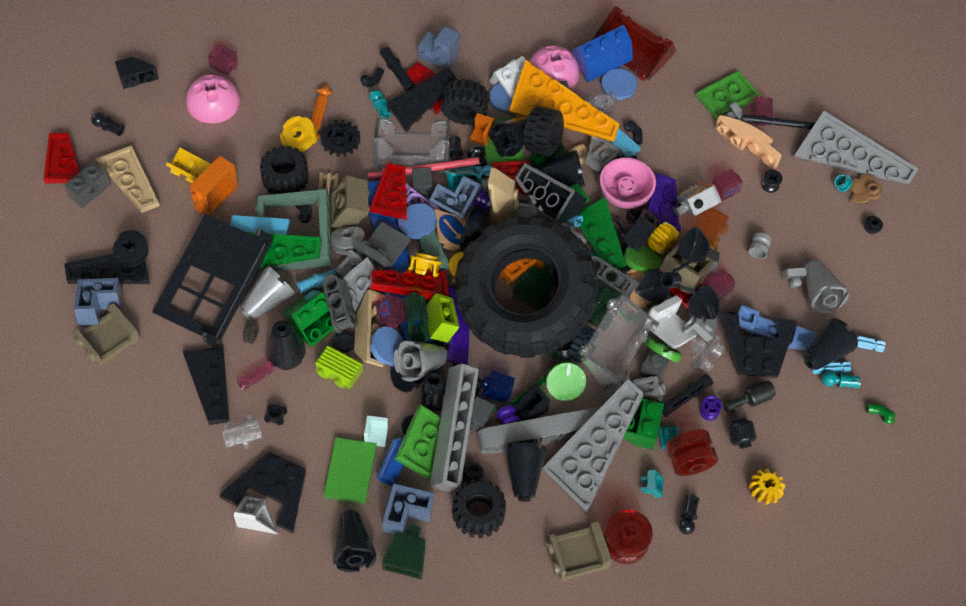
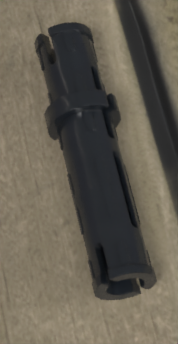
[380,47,416,91]
[662,374,713,417]

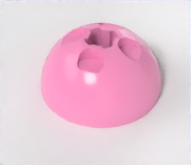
[529,45,580,88]
[186,74,240,123]
[600,158,656,209]

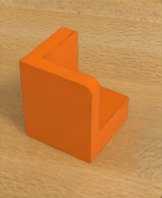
[470,113,495,146]

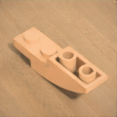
[715,115,782,169]

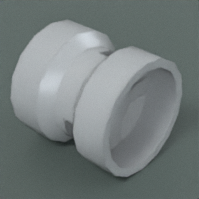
[748,232,772,259]

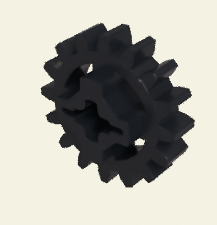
[320,120,361,157]

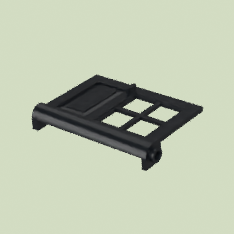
[152,214,275,346]

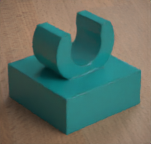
[658,426,682,450]
[640,470,664,498]

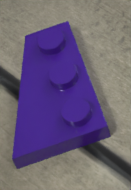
[647,173,681,234]

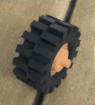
[570,325,598,363]

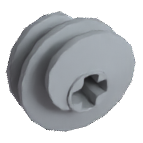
[331,227,365,255]

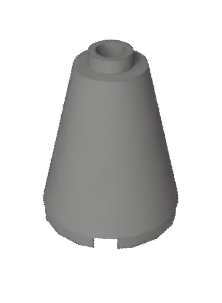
[804,260,849,314]
[240,266,295,320]
[393,340,447,382]

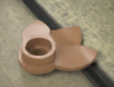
[850,174,883,203]

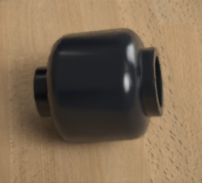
[727,417,757,449]

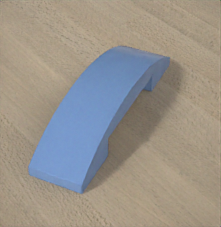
[738,305,816,351]

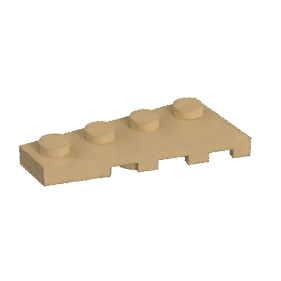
[96,146,160,213]

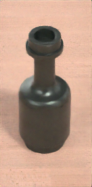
[723,381,776,413]

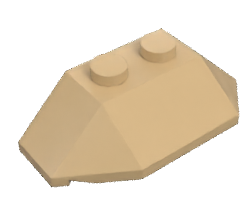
[488,168,519,226]
[354,290,398,367]

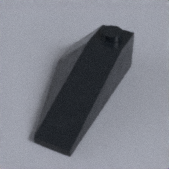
[515,163,587,223]

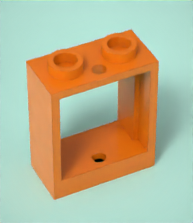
[189,156,239,216]

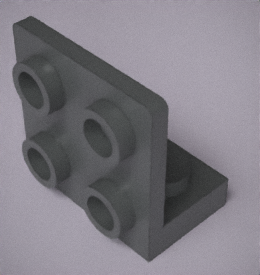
[351,222,411,270]

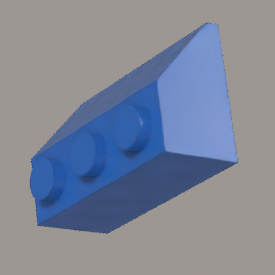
[572,25,633,83]

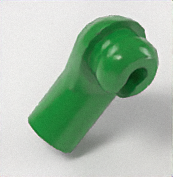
[866,404,896,424]

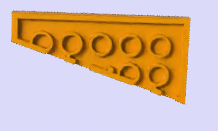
[509,60,620,143]

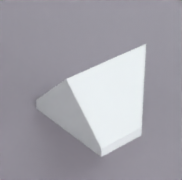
[234,495,278,534]

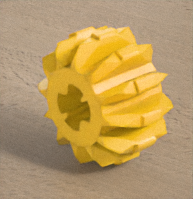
[647,222,679,256]
[749,468,785,505]

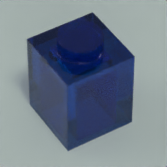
[481,370,515,403]

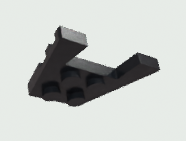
[720,313,796,378]
[220,452,306,534]

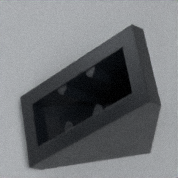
[515,383,550,421]

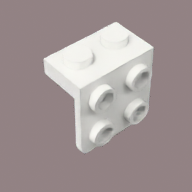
[489,56,526,100]
[645,295,698,349]

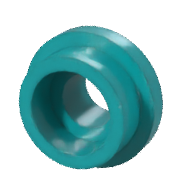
[834,174,853,192]

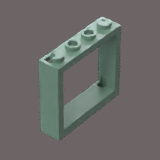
[255,189,332,271]

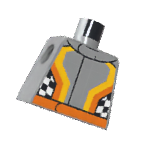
[673,182,722,217]

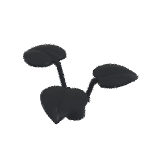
[635,227,720,320]
[390,366,481,436]

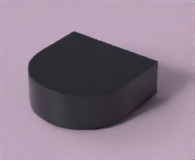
[332,331,355,353]

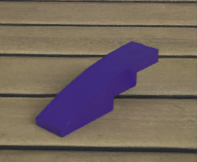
[445,287,469,365]

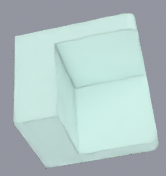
[364,416,388,447]

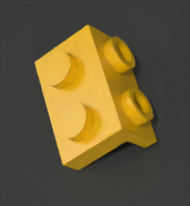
[166,148,211,183]

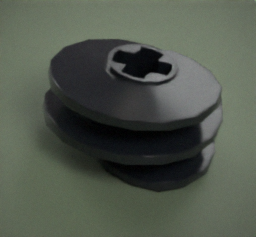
[112,230,149,267]

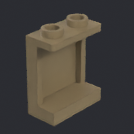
[73,303,140,367]
[546,521,612,581]

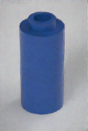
[376,438,404,486]

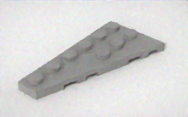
[794,111,919,185]
[542,379,644,513]

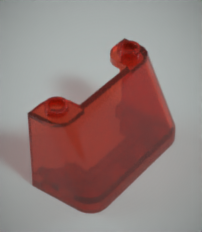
[591,6,676,81]

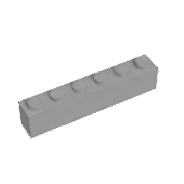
[429,363,479,492]

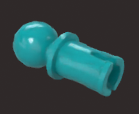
[369,89,392,121]
[821,371,861,389]

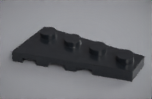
[387,67,457,132]
[64,254,150,284]
[182,347,230,425]

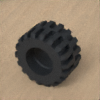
[441,79,490,125]
[523,106,564,156]
[260,145,309,195]
[452,479,506,538]

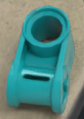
[445,168,482,191]

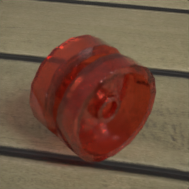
[666,429,719,476]
[604,509,653,564]

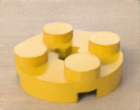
[280,116,318,152]

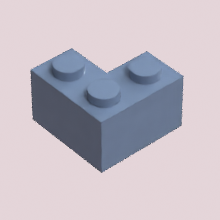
[418,26,460,69]
[429,176,483,219]
[74,278,122,325]
[382,484,435,537]

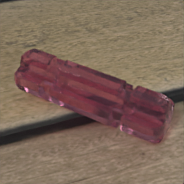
[237,361,275,390]

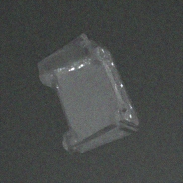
[374,117,450,173]
[579,294,660,391]

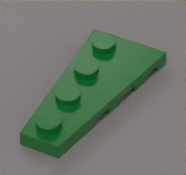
[576,197,627,277]
[246,232,322,268]

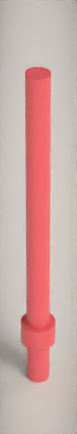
[368,157,480,180]

